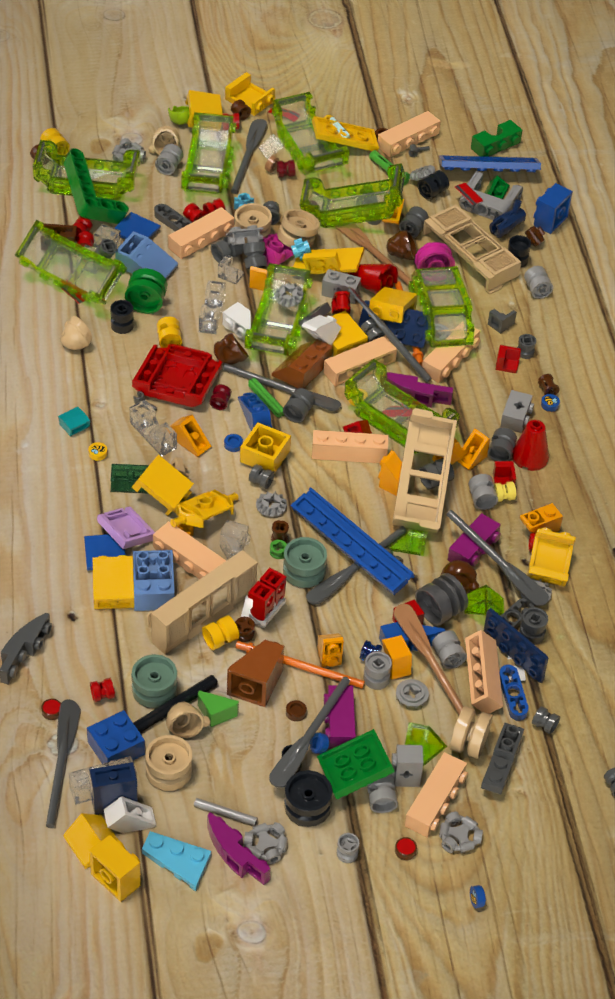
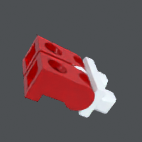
[248,567,287,628]

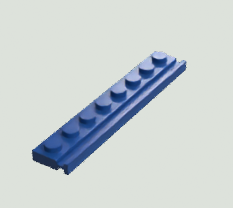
[291,487,415,595]

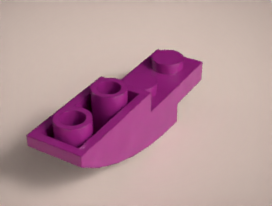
[380,371,453,408]
[207,812,271,885]

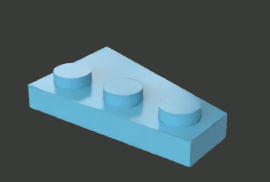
[142,831,211,891]

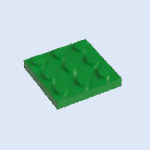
[317,729,395,800]

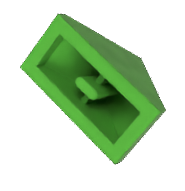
[198,691,239,727]

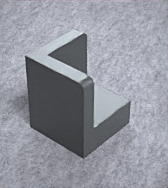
[488,309,517,334]

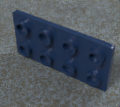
[358,300,432,348]
[484,608,549,683]

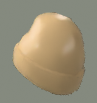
[148,126,180,155]
[60,315,92,350]
[166,702,210,738]

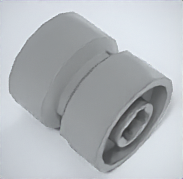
[155,144,183,175]
[524,266,553,299]
[468,474,498,510]
[432,631,467,669]
[363,651,392,690]
[367,774,398,813]

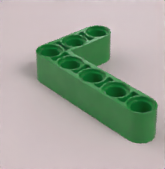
[64,148,129,224]

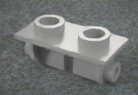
[226,225,263,246]

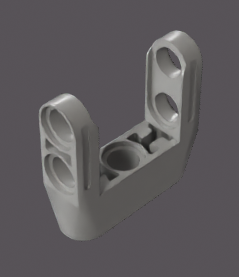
[459,171,523,220]

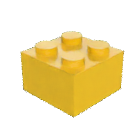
[240,422,291,474]
[90,835,141,902]

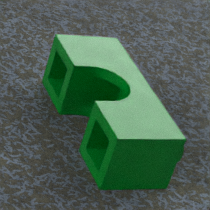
[471,120,523,157]

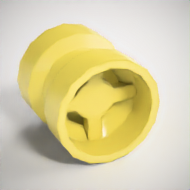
[494,481,516,502]

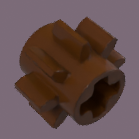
[525,225,545,247]

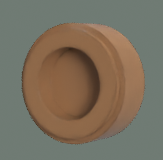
[265,155,279,173]

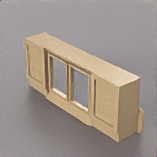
[423,205,521,294]
[392,408,457,534]
[147,550,258,655]

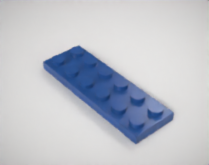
[439,155,541,172]

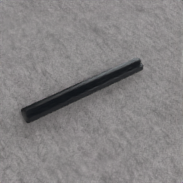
[133,675,218,733]

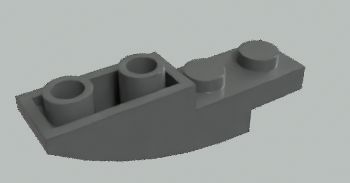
[0,613,52,685]
[481,723,524,795]

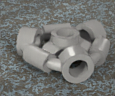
[112,138,146,165]
[439,811,483,853]
[243,822,288,864]

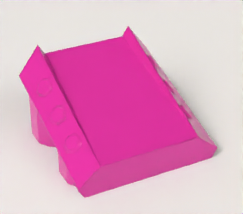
[260,234,293,270]

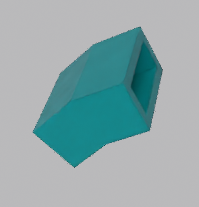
[58,407,90,436]

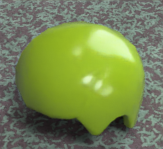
[168,106,189,125]

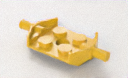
[170,489,239,528]

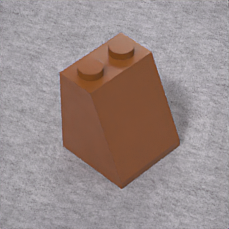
[227,639,285,707]

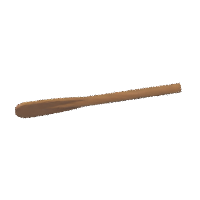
[334,216,414,287]
[394,604,464,715]

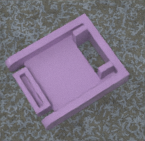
[97,506,155,549]

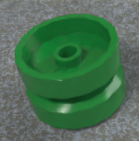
[125,268,168,314]

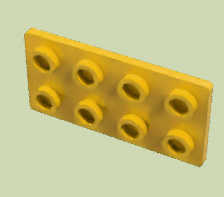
[291,247,365,275]

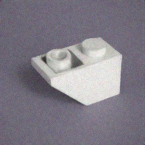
[222,302,251,343]

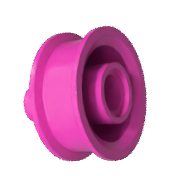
[415,242,455,282]

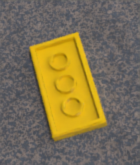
[312,116,379,151]

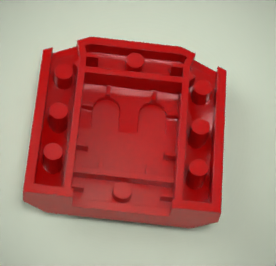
[132,344,222,407]

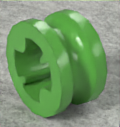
[270,540,287,559]

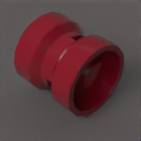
[277,160,295,177]
[209,384,232,410]

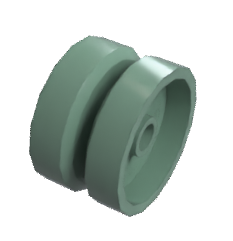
[283,537,327,588]
[131,654,177,708]

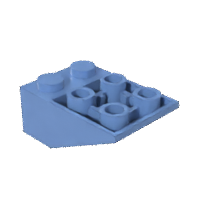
[115,231,178,278]
[133,550,175,611]

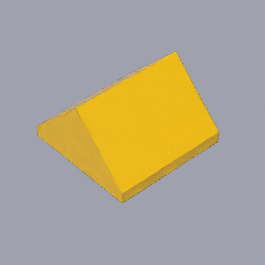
[63,813,118,869]

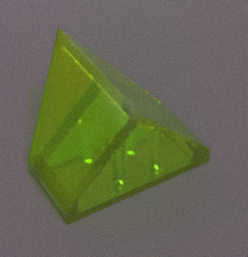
[389,529,428,556]
[464,585,504,616]
[405,722,448,766]

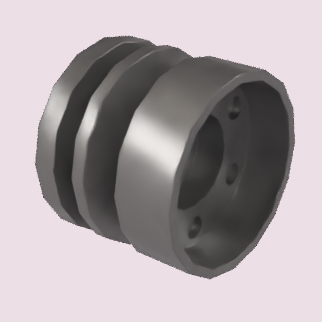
[415,573,468,626]

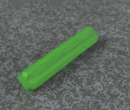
[248,378,284,418]

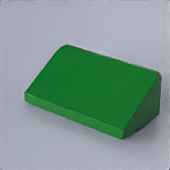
[484,175,510,199]

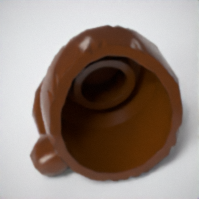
[386,230,417,260]
[214,333,249,365]
[440,560,479,595]

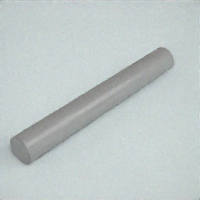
[194,798,258,826]

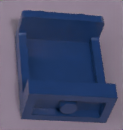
[90,762,138,815]

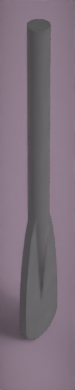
[231,119,267,194]
[348,287,432,383]
[223,363,341,411]
[447,510,549,607]
[306,526,407,604]
[269,677,350,788]
[46,699,80,828]

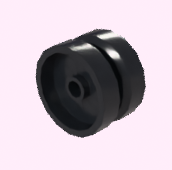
[284,770,333,827]

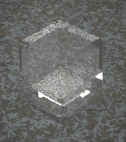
[258,133,284,159]
[218,254,244,284]

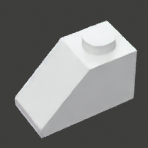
[302,315,341,345]
[104,796,156,833]

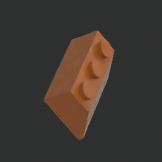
[271,339,333,388]

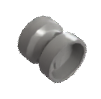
[336,833,360,863]

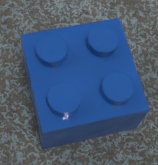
[533,183,573,234]
[87,710,145,767]

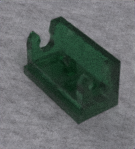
[110,464,149,494]

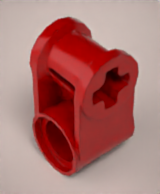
[331,291,351,314]

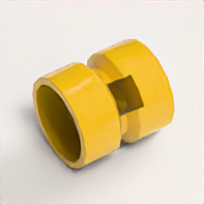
[40,128,70,159]
[157,316,182,348]
[202,615,239,651]

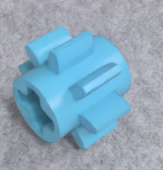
[234,193,254,209]
[291,238,311,260]

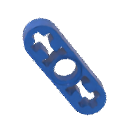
[499,665,528,721]

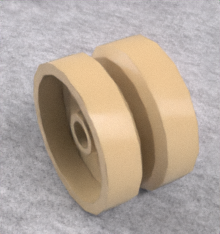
[234,203,272,243]
[277,209,320,248]
[450,706,493,759]
[145,735,192,791]

